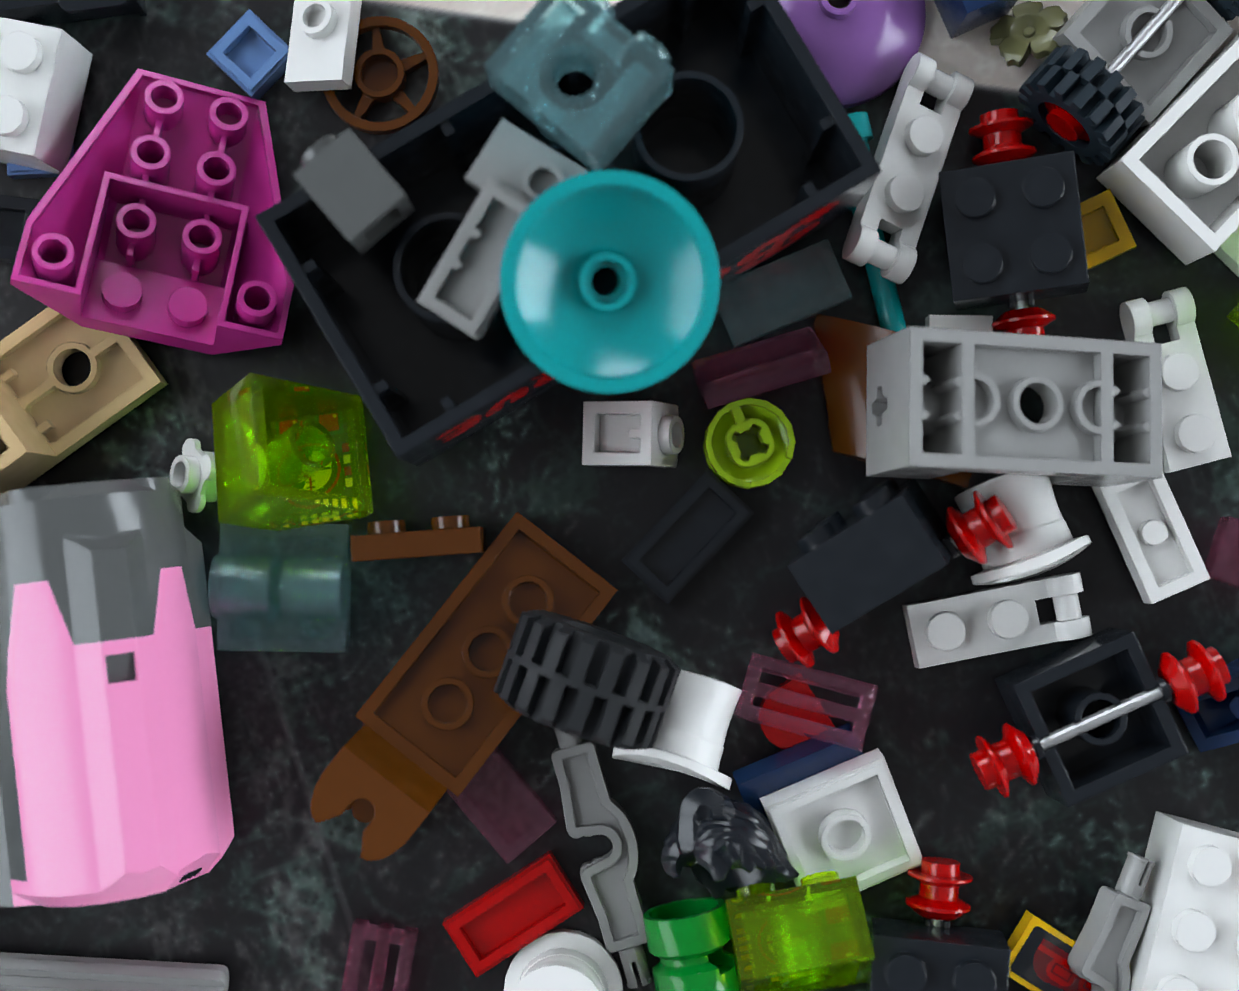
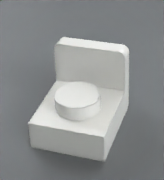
[582,401,685,468]

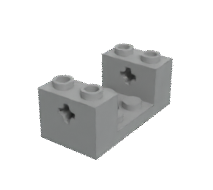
[866,326,1163,487]

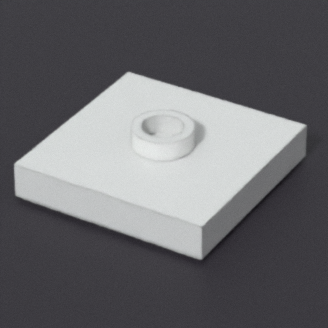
[759,748,923,913]

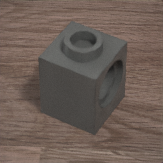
[293,128,415,255]

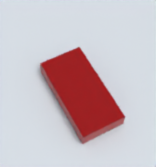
[442,850,584,978]

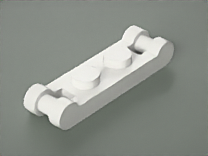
[842,52,974,284]

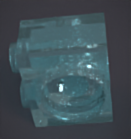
[484,0,674,171]

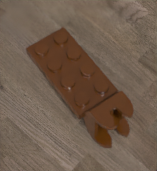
[310,512,618,861]

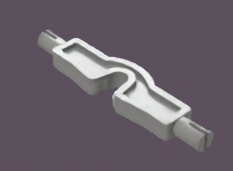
[551,728,654,989]
[1067,851,1156,991]

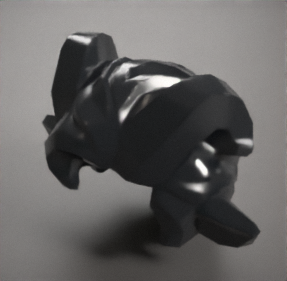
[661,787,800,899]

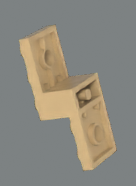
[0,307,168,494]

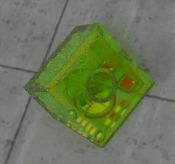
[212,372,373,531]
[725,871,875,991]

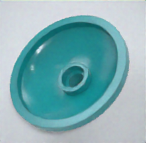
[499,170,720,394]

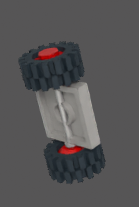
[1018,0,1239,166]

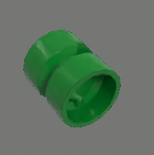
[643,897,740,991]

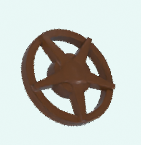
[324,16,440,135]

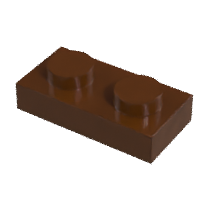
[350,515,487,562]

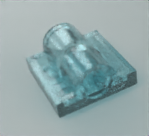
[208,522,352,653]

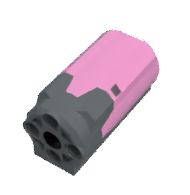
[0,477,235,908]

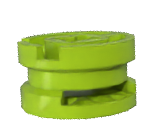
[703,398,796,489]

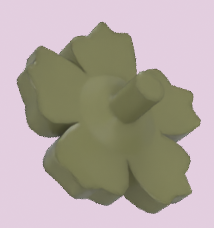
[989,1,1068,67]

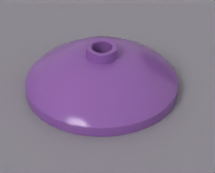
[779,0,926,108]

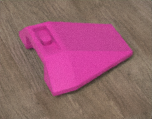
[10,68,294,355]

